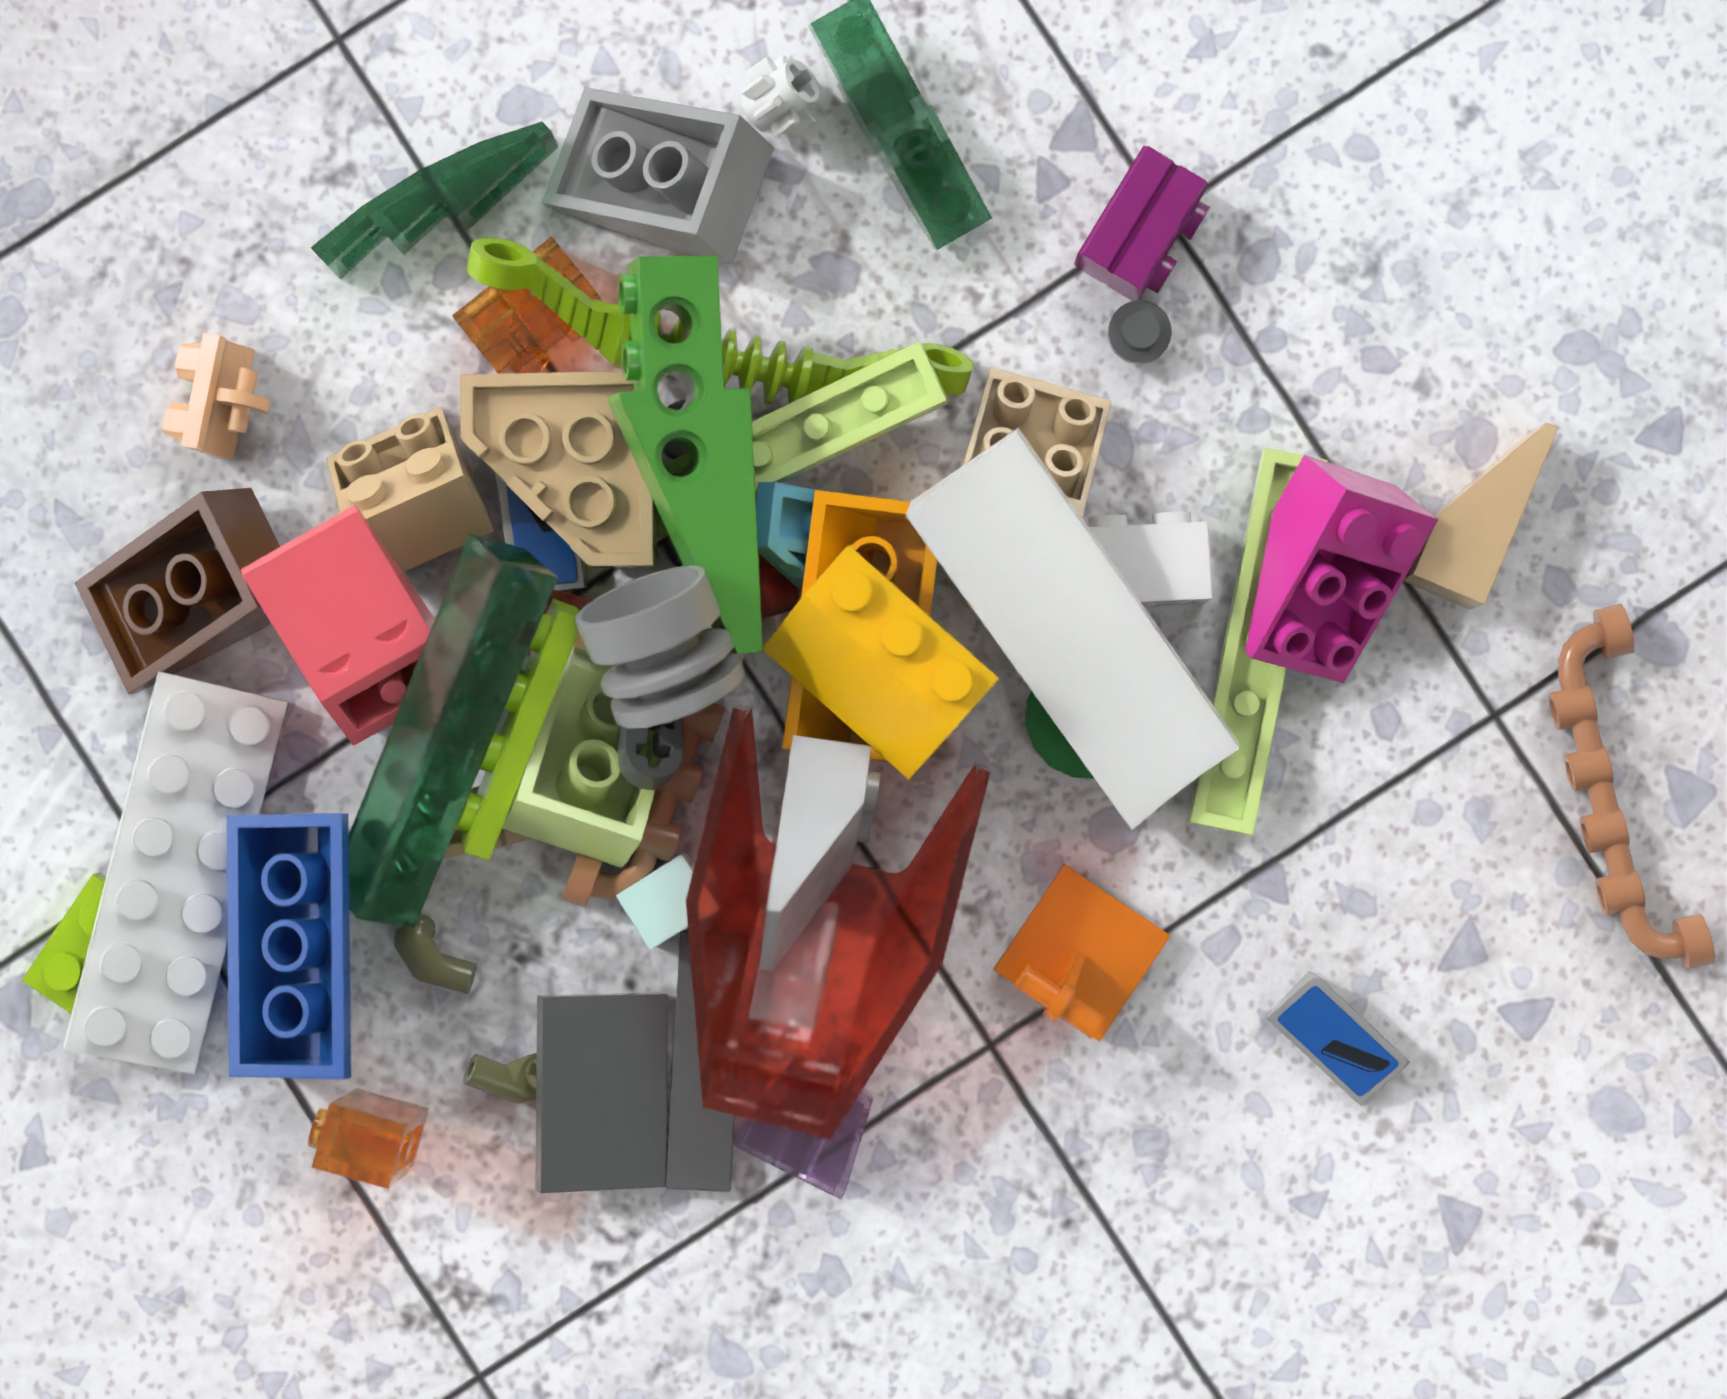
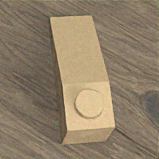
[1403,423,1559,609]

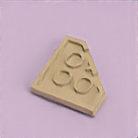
[460,371,657,568]

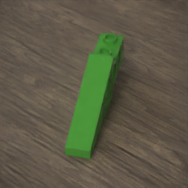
[608,255,763,654]

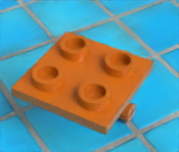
[993,864,1170,1042]

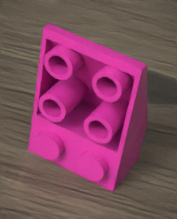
[1245,454,1439,683]

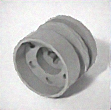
[575,565,745,729]

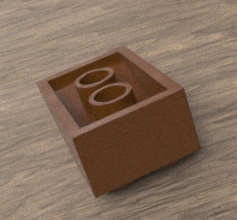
[75,488,280,695]

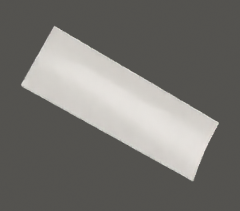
[906,428,1240,830]

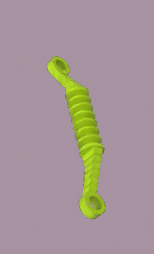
[466,238,974,404]

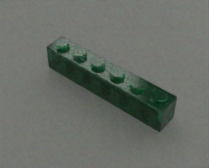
[349,533,558,928]

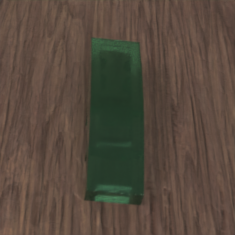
[311,121,559,279]

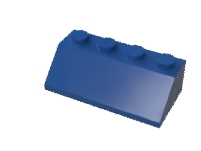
[226,813,351,1079]

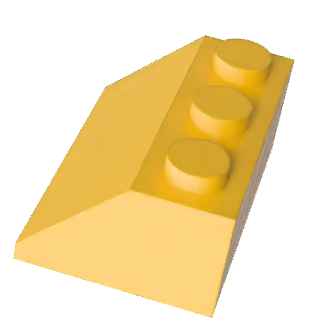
[763,545,999,780]

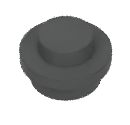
[1108,300,1172,365]

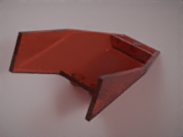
[686,704,990,1139]

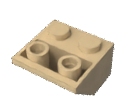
[326,406,494,572]

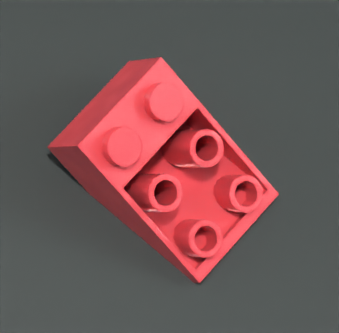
[241,504,466,746]

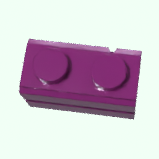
[1074,145,1210,301]

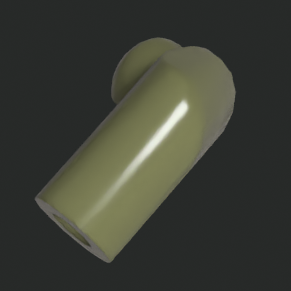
[394,913,477,994]
[463,1053,537,1104]

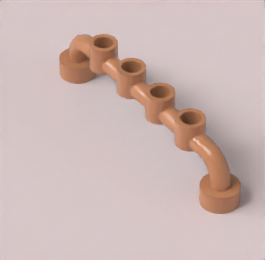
[562,564,745,908]
[1548,604,1715,969]

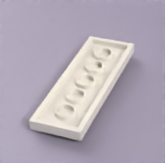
[63,671,288,1075]

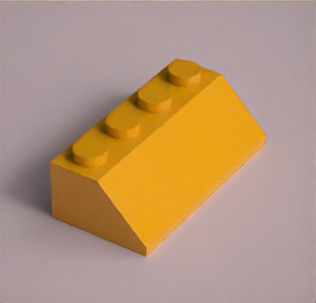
[782,490,937,763]

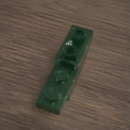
[808,0,992,250]

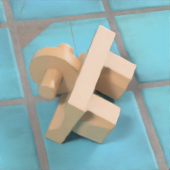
[162,333,271,460]

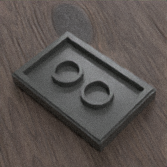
[535,992,668,1193]

